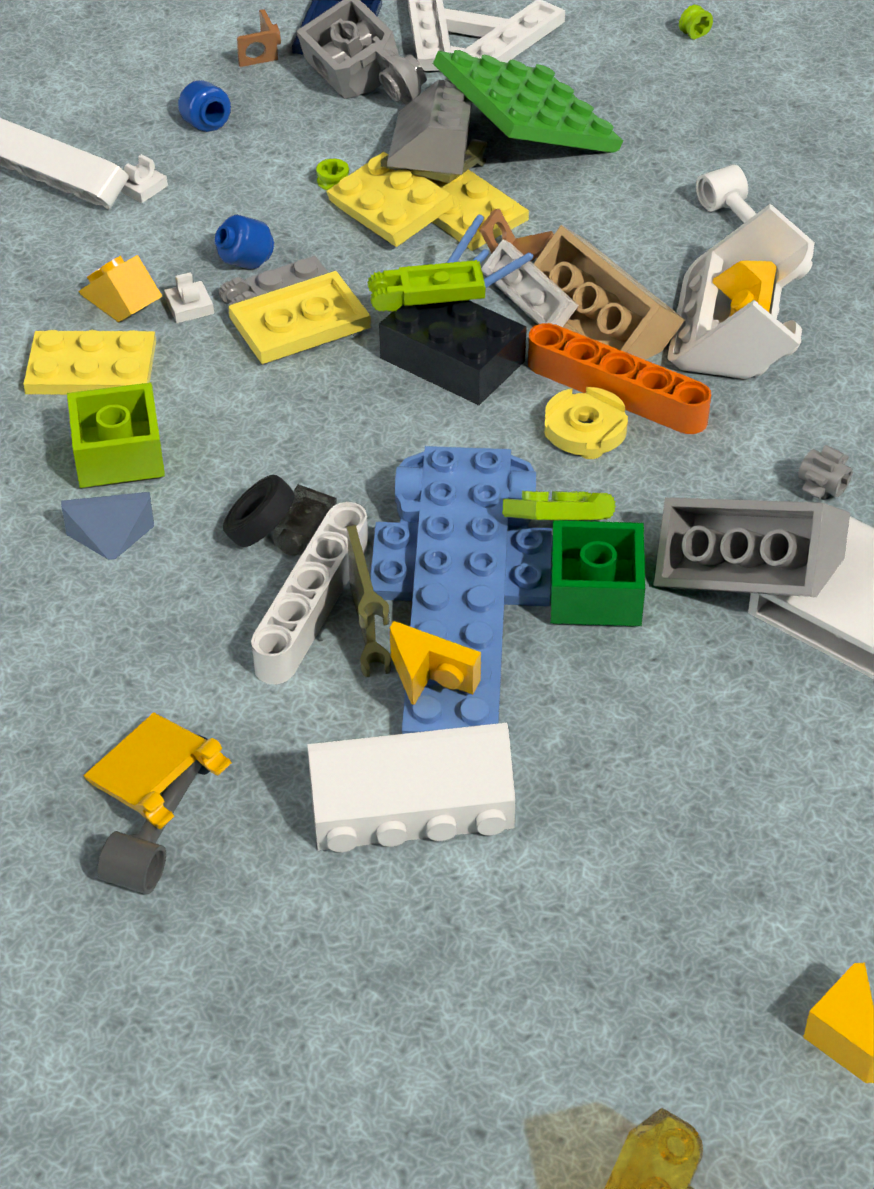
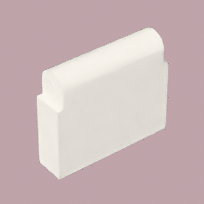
[748,516,874,679]

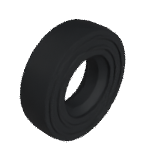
[223,475,294,547]

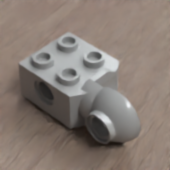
[296,0,427,105]

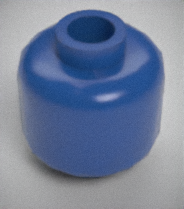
[178,80,231,132]
[215,214,274,270]

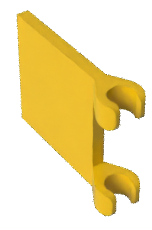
[83,712,232,829]

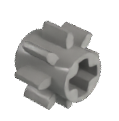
[798,445,853,499]

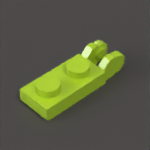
[367,260,486,312]
[502,491,616,520]

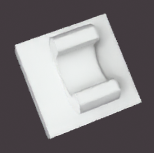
[121,154,168,203]
[164,272,214,323]

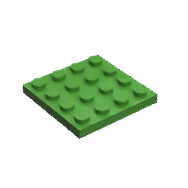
[433,50,624,153]

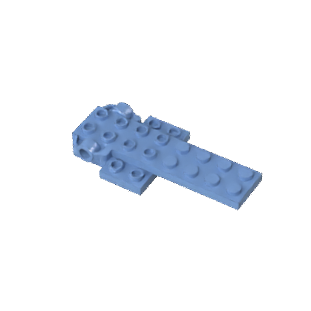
[370,446,552,734]

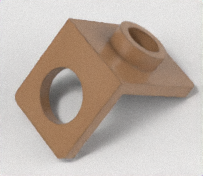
[237,9,281,67]
[480,209,554,261]

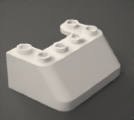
[667,204,815,379]

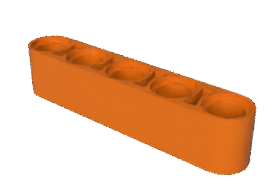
[528,323,711,434]

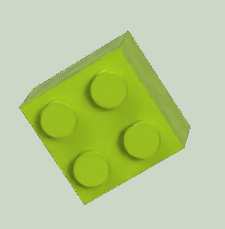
[67,382,165,488]

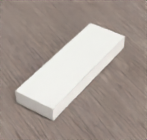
[481,239,579,327]

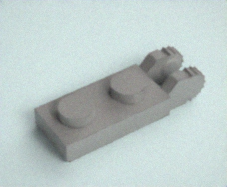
[218,256,329,305]

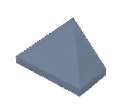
[61,492,154,560]

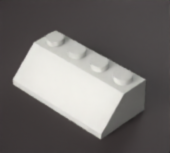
[307,723,515,852]

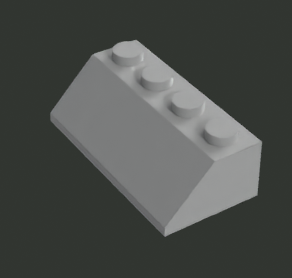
[387,78,472,175]
[653,497,850,597]

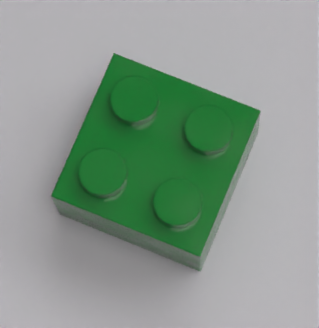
[550,520,645,626]

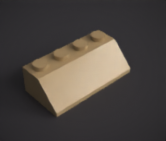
[534,225,685,360]

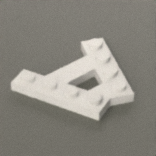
[407,0,565,71]

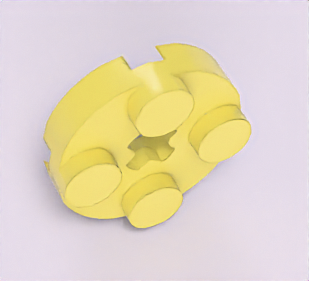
[544,387,628,459]

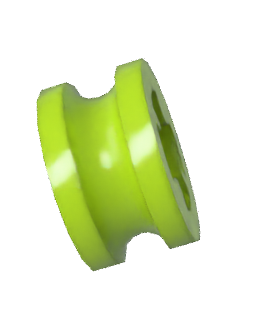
[679,4,713,40]
[316,158,349,190]

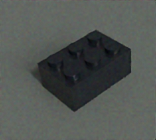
[379,300,526,405]

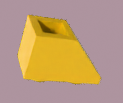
[78,255,163,322]

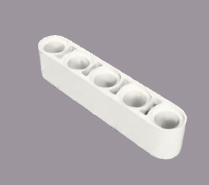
[0,118,129,210]
[251,502,368,684]

